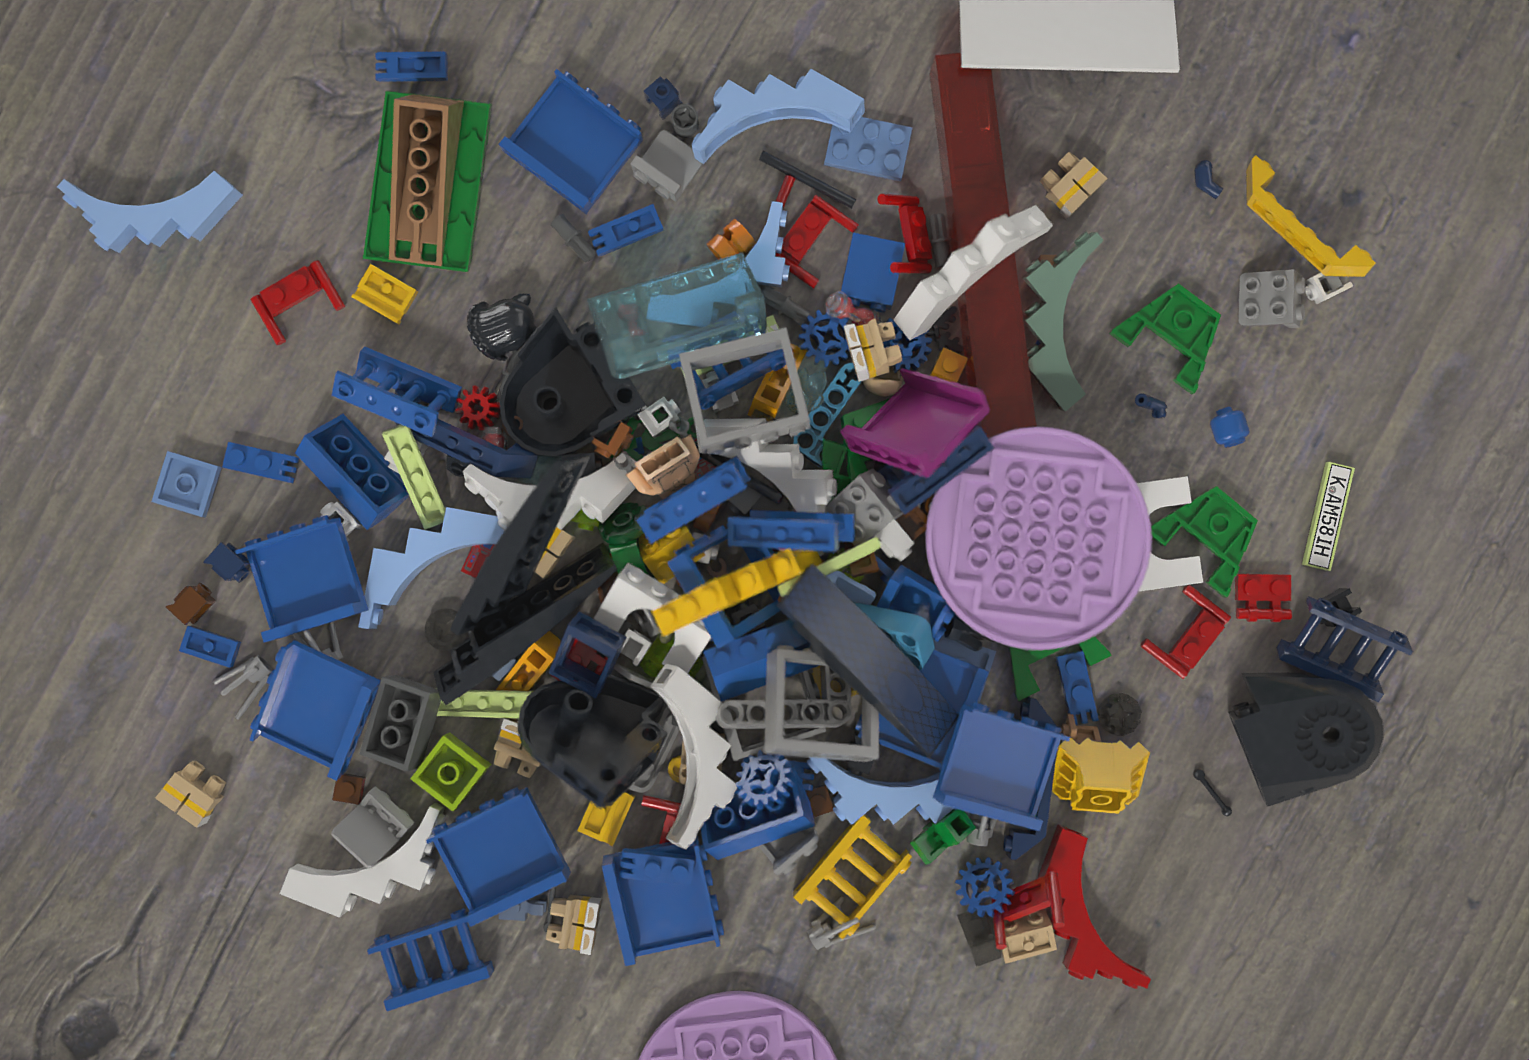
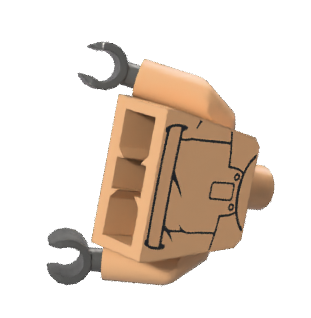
[613,416,700,499]

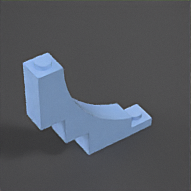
[358,507,504,629]

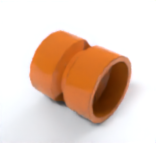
[706,219,756,270]

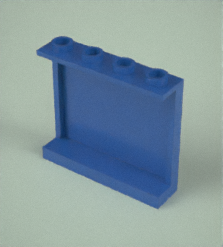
[498,69,643,214]
[235,515,369,643]
[249,640,381,781]
[856,650,989,770]
[933,702,1070,831]
[425,787,571,927]
[602,836,724,966]

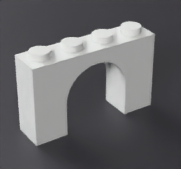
[1137,476,1203,591]
[594,563,711,673]

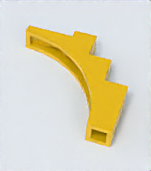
[652,549,823,636]

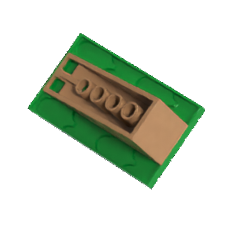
[363,90,492,272]

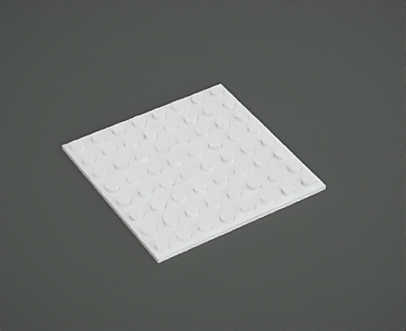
[959,0,1180,73]

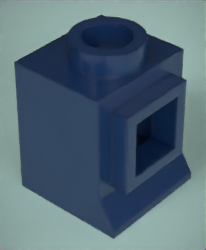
[643,76,682,120]
[203,542,251,583]

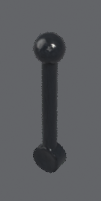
[1193,769,1232,816]

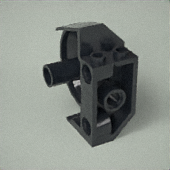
[499,307,647,457]
[1228,672,1384,807]
[517,674,668,809]

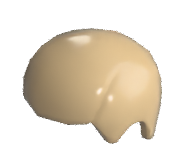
[863,366,903,397]

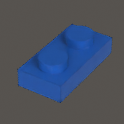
[179,625,241,668]

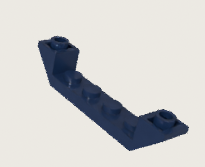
[395,388,539,478]
[1003,697,1057,860]

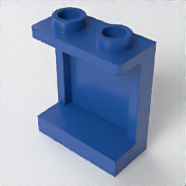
[839,233,905,313]
[876,565,955,642]

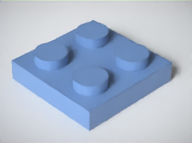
[151,451,222,518]

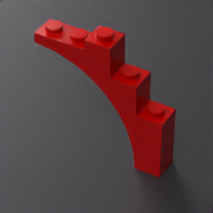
[1037,824,1151,989]

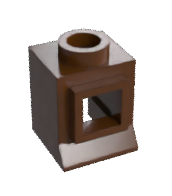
[166,583,216,625]

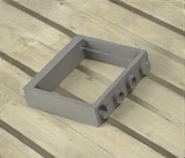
[679,328,810,454]
[765,646,879,762]
[701,656,826,761]

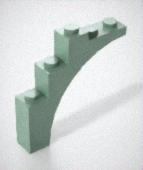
[1021,231,1104,411]

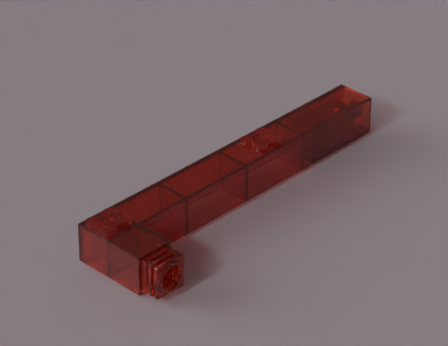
[929,52,1037,439]

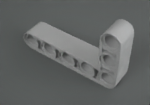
[716,665,852,729]

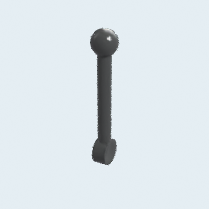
[543,885,558,933]

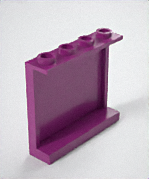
[840,368,990,478]

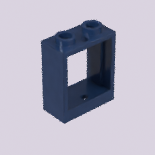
[549,612,627,698]

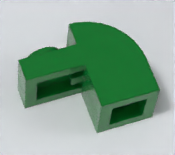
[609,538,650,576]
[910,808,976,865]

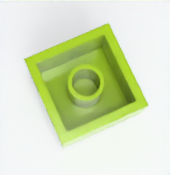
[410,732,492,812]

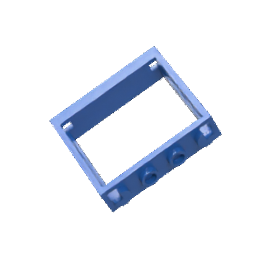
[667,523,787,648]

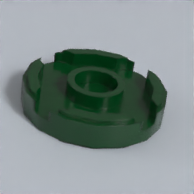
[598,502,647,545]

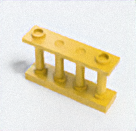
[793,814,912,940]

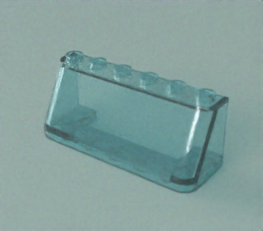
[587,253,767,379]

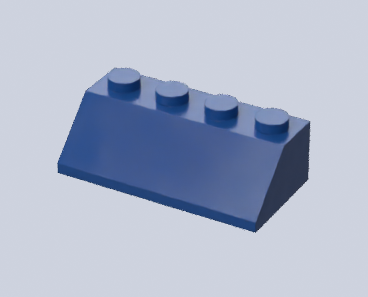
[295,414,409,530]
[703,619,820,702]
[700,767,815,860]

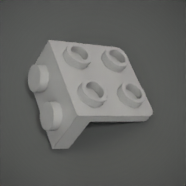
[631,130,703,202]
[1239,269,1305,328]
[826,468,903,547]
[332,786,414,868]
[759,827,819,875]

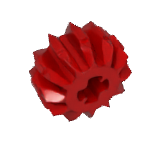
[455,385,500,431]

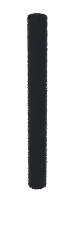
[759,151,857,209]
[695,442,784,504]

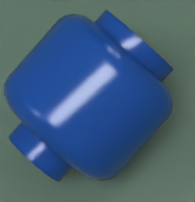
[1210,407,1250,448]

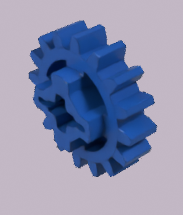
[798,308,850,367]
[883,318,932,373]
[736,750,795,810]
[955,857,1015,917]

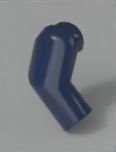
[1194,160,1223,199]
[1135,393,1168,419]

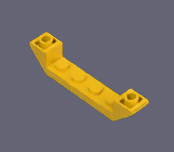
[1246,155,1376,277]

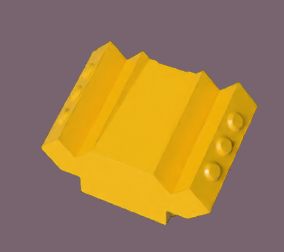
[1052,736,1150,814]

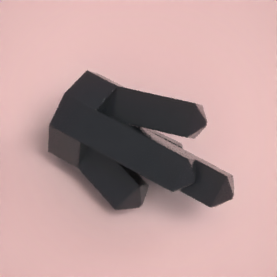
[944,613,996,651]

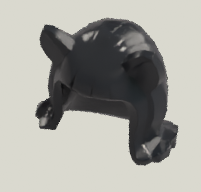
[467,293,538,361]

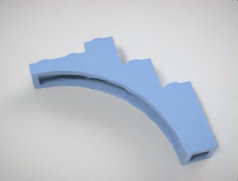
[692,69,865,164]
[57,171,243,253]
[646,201,790,329]
[807,757,954,825]

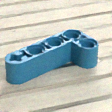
[793,363,861,468]
[853,602,935,671]

